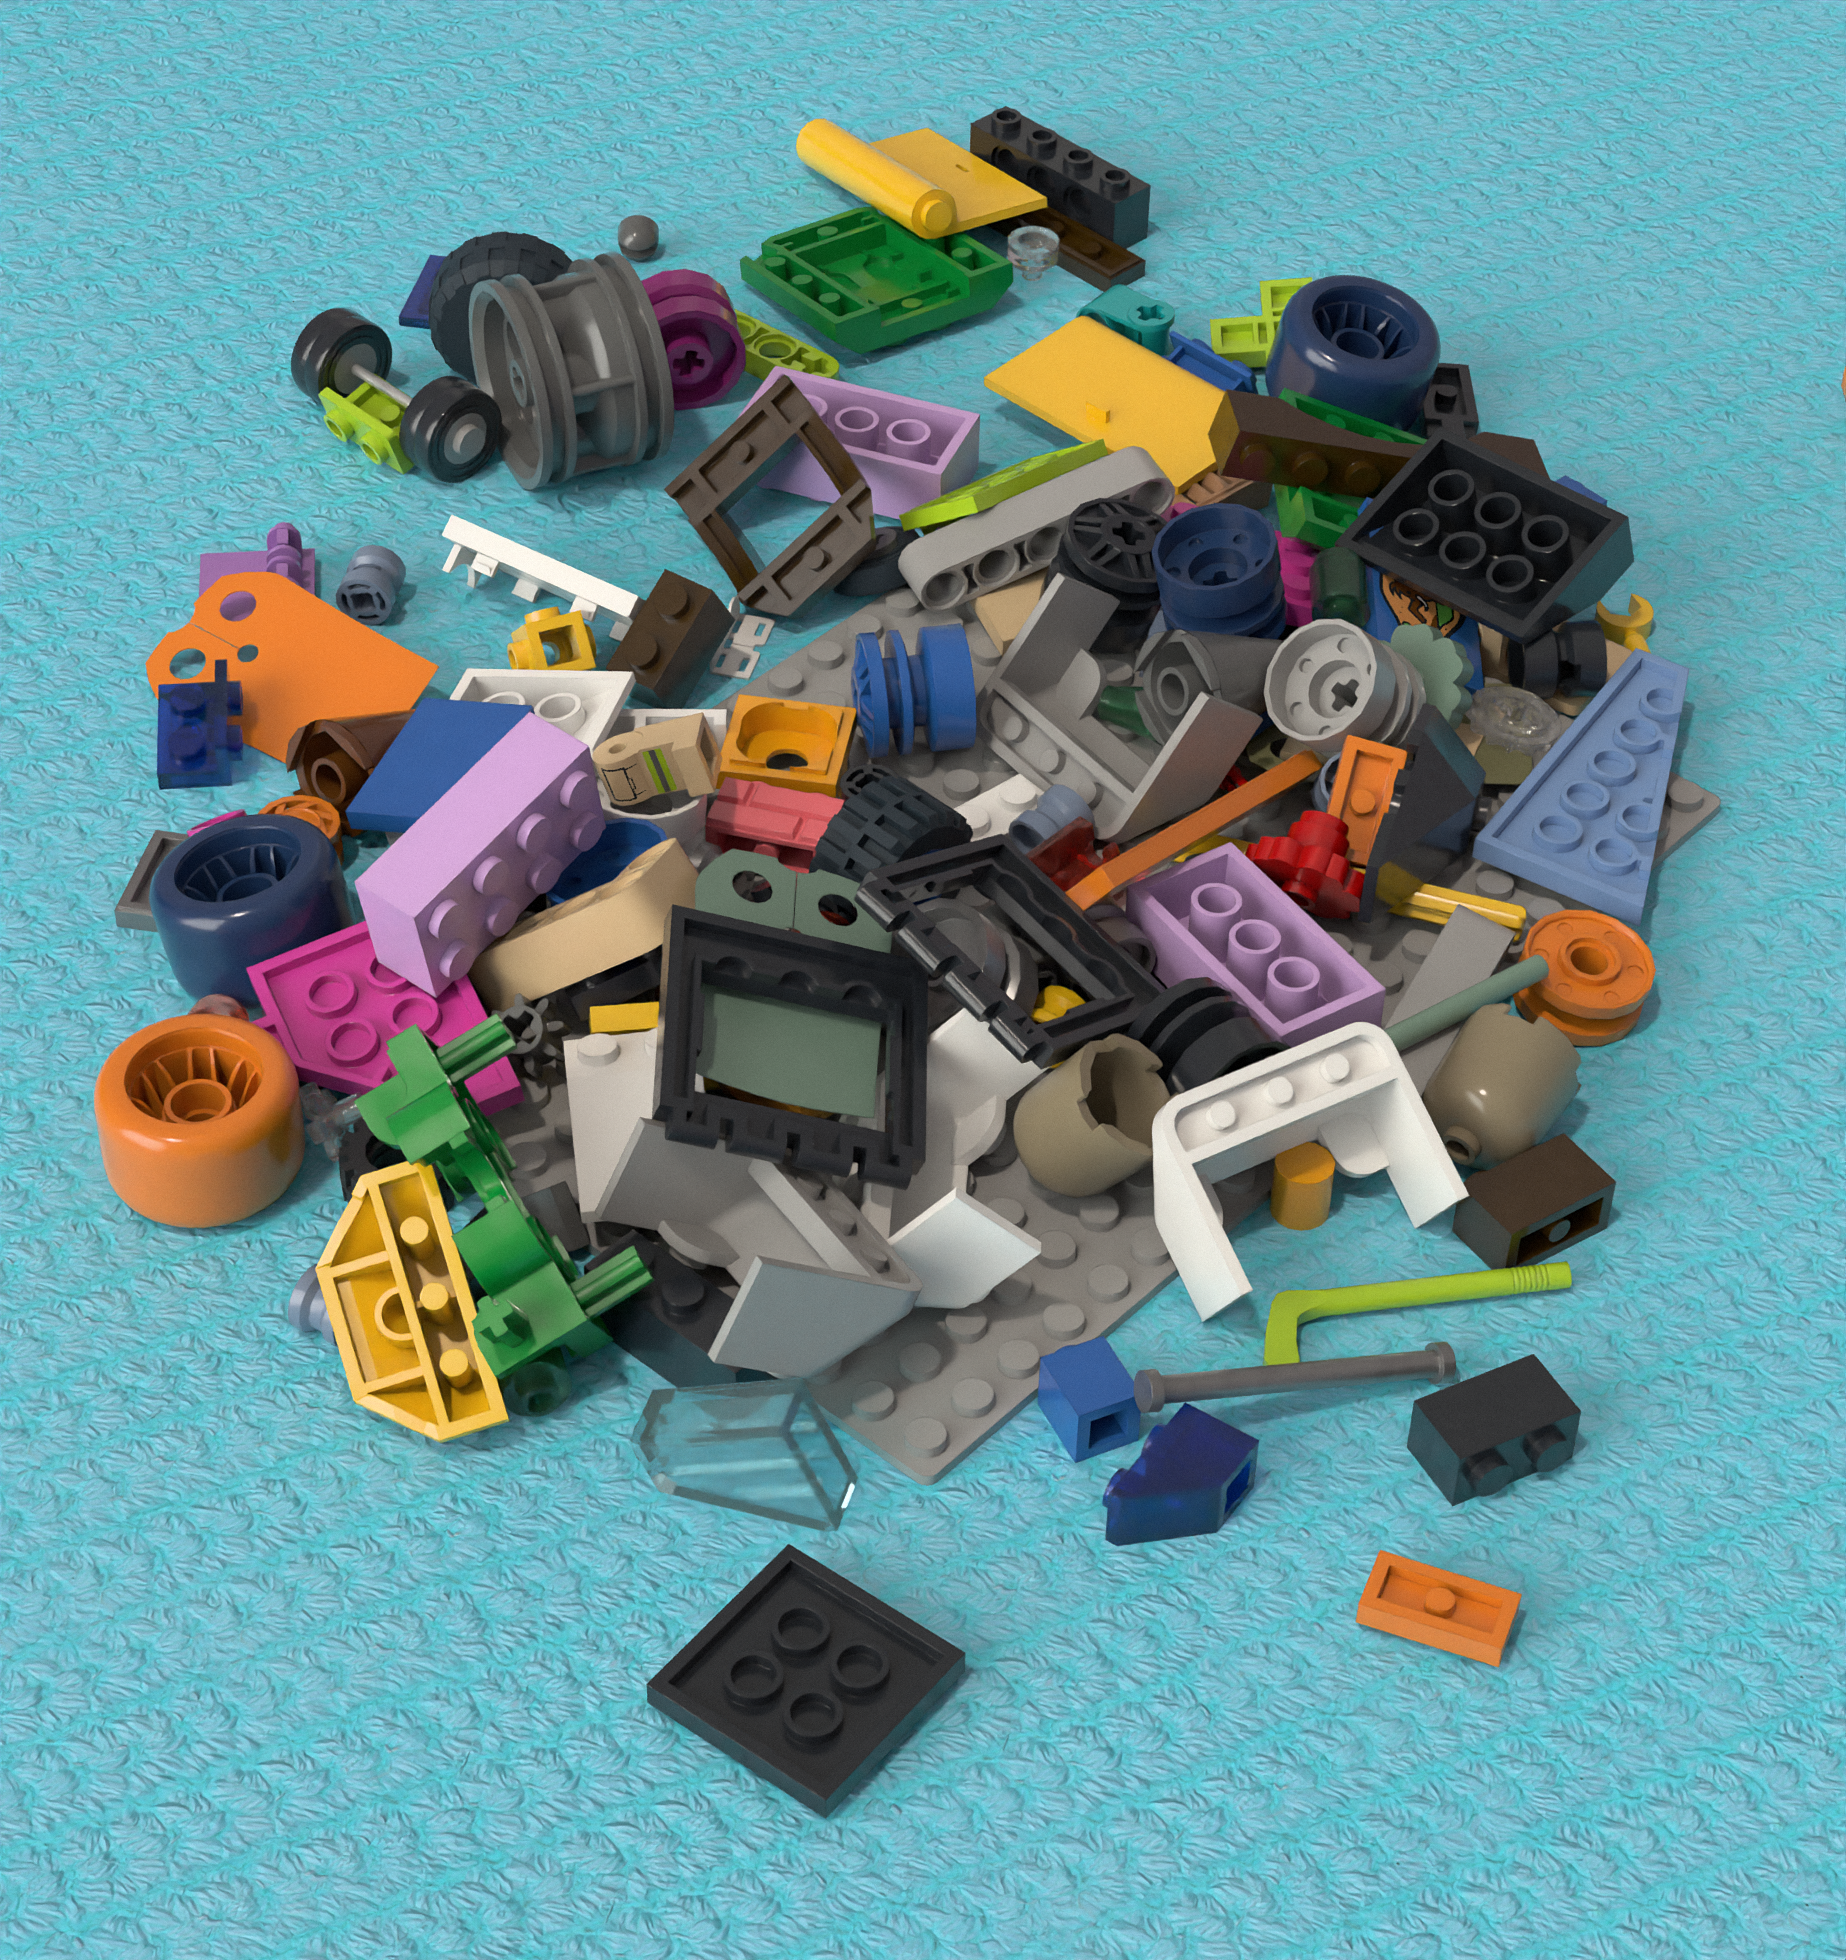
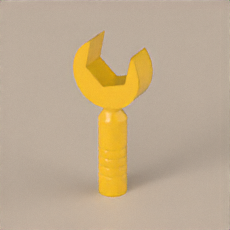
[1594,594,1654,653]

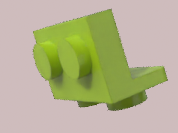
[318,374,414,475]

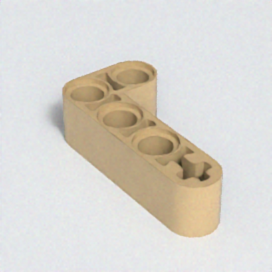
[466,838,699,1013]

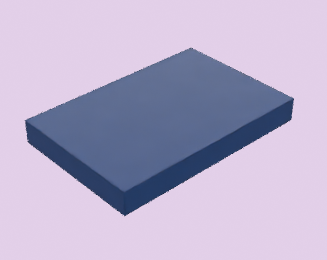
[345,698,535,833]

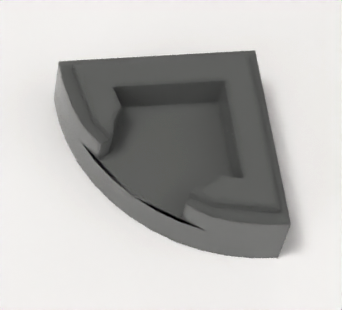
[521,1180,591,1252]

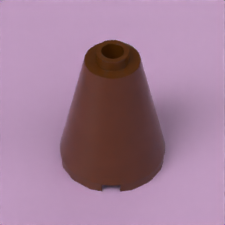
[285,709,416,837]

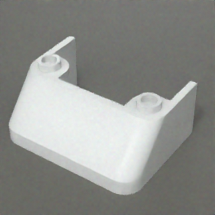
[832,1008,1051,1309]
[1152,1022,1469,1322]

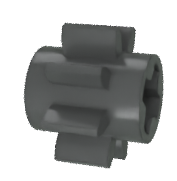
[491,993,572,1078]

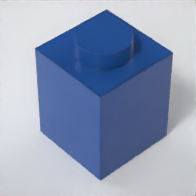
[1037,1336,1141,1463]

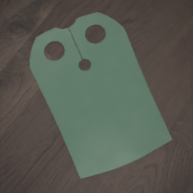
[695,849,892,1119]

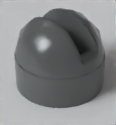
[618,215,659,262]

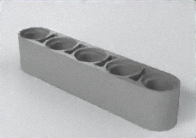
[898,446,1175,612]
[1383,904,1516,1099]

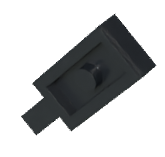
[1418,363,1479,440]

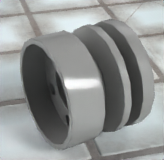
[1264,619,1427,759]

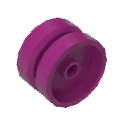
[641,269,746,411]

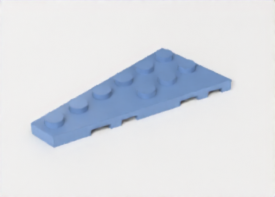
[1472,648,1689,927]

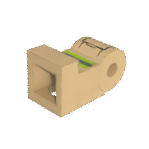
[592,712,722,806]

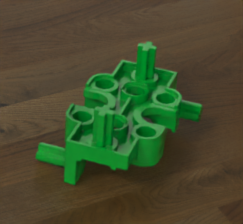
[354,1013,655,1380]

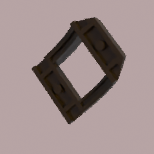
[664,374,876,619]

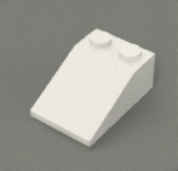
[563,1027,705,1224]

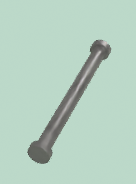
[1134,1341,1456,1413]

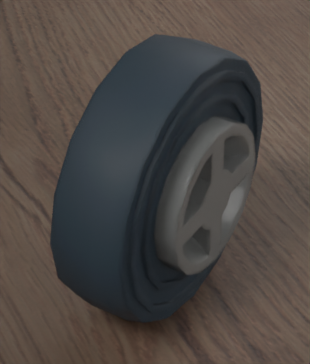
[833,526,920,596]

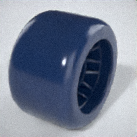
[1265,275,1441,432]
[149,814,357,1010]

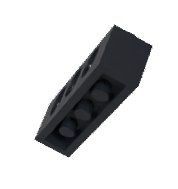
[970,106,1151,249]

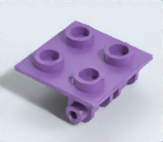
[198,522,315,628]

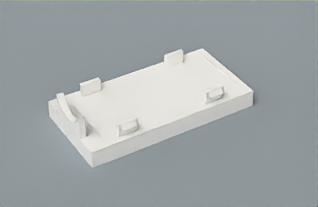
[442,515,646,642]

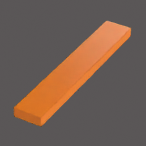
[1066,749,1323,912]

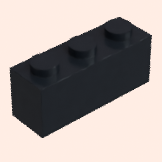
[584,1229,785,1430]

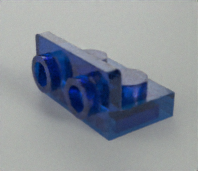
[157,659,244,790]

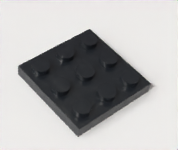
[646,1544,966,1819]

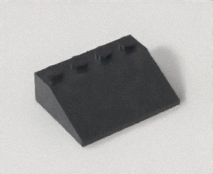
[1335,427,1634,645]

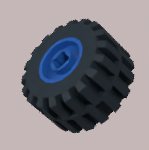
[809,776,973,926]

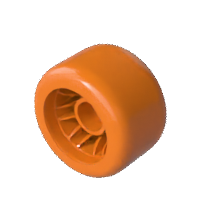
[94,1014,305,1228]

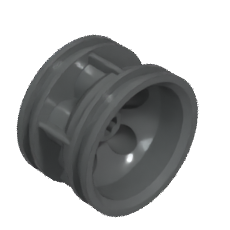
[469,252,674,490]

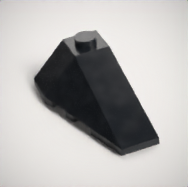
[1358,703,1493,924]

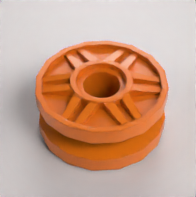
[1513,909,1656,1046]

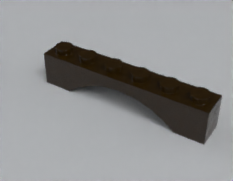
[1208,389,1550,499]

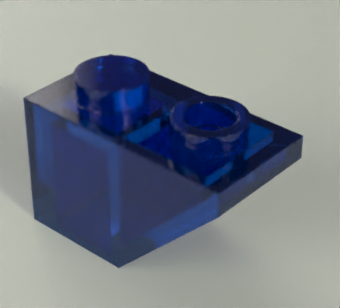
[1102,1402,1259,1546]

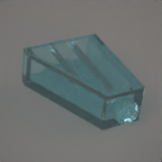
[629,1378,858,1532]

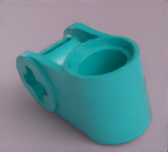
[1076,284,1175,356]

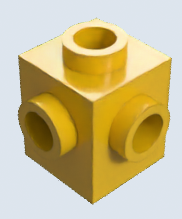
[507,607,597,671]

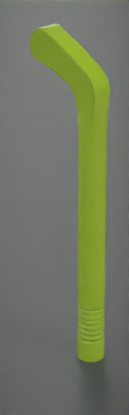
[1263,1261,1572,1366]

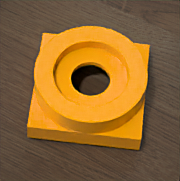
[715,694,857,798]

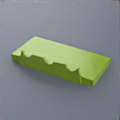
[899,439,1108,536]

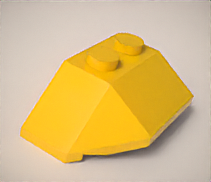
[315,1161,510,1443]

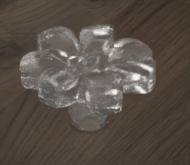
[300,1082,364,1163]

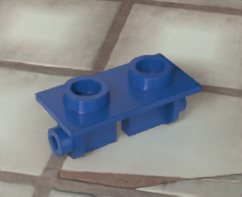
[1161,330,1259,394]

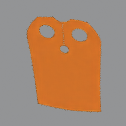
[145,572,439,764]

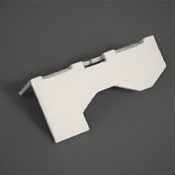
[710,596,776,680]

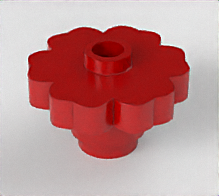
[1245,810,1365,919]

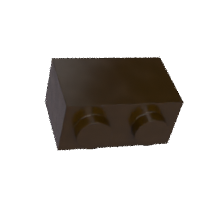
[606,569,736,709]
[1452,1133,1616,1270]

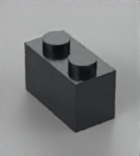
[1407,1354,1581,1506]

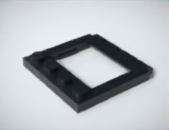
[854,834,1166,1069]
[652,904,928,1190]

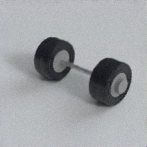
[291,307,502,483]

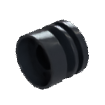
[1039,498,1168,654]
[1126,977,1291,1097]

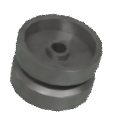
[890,898,1039,1036]

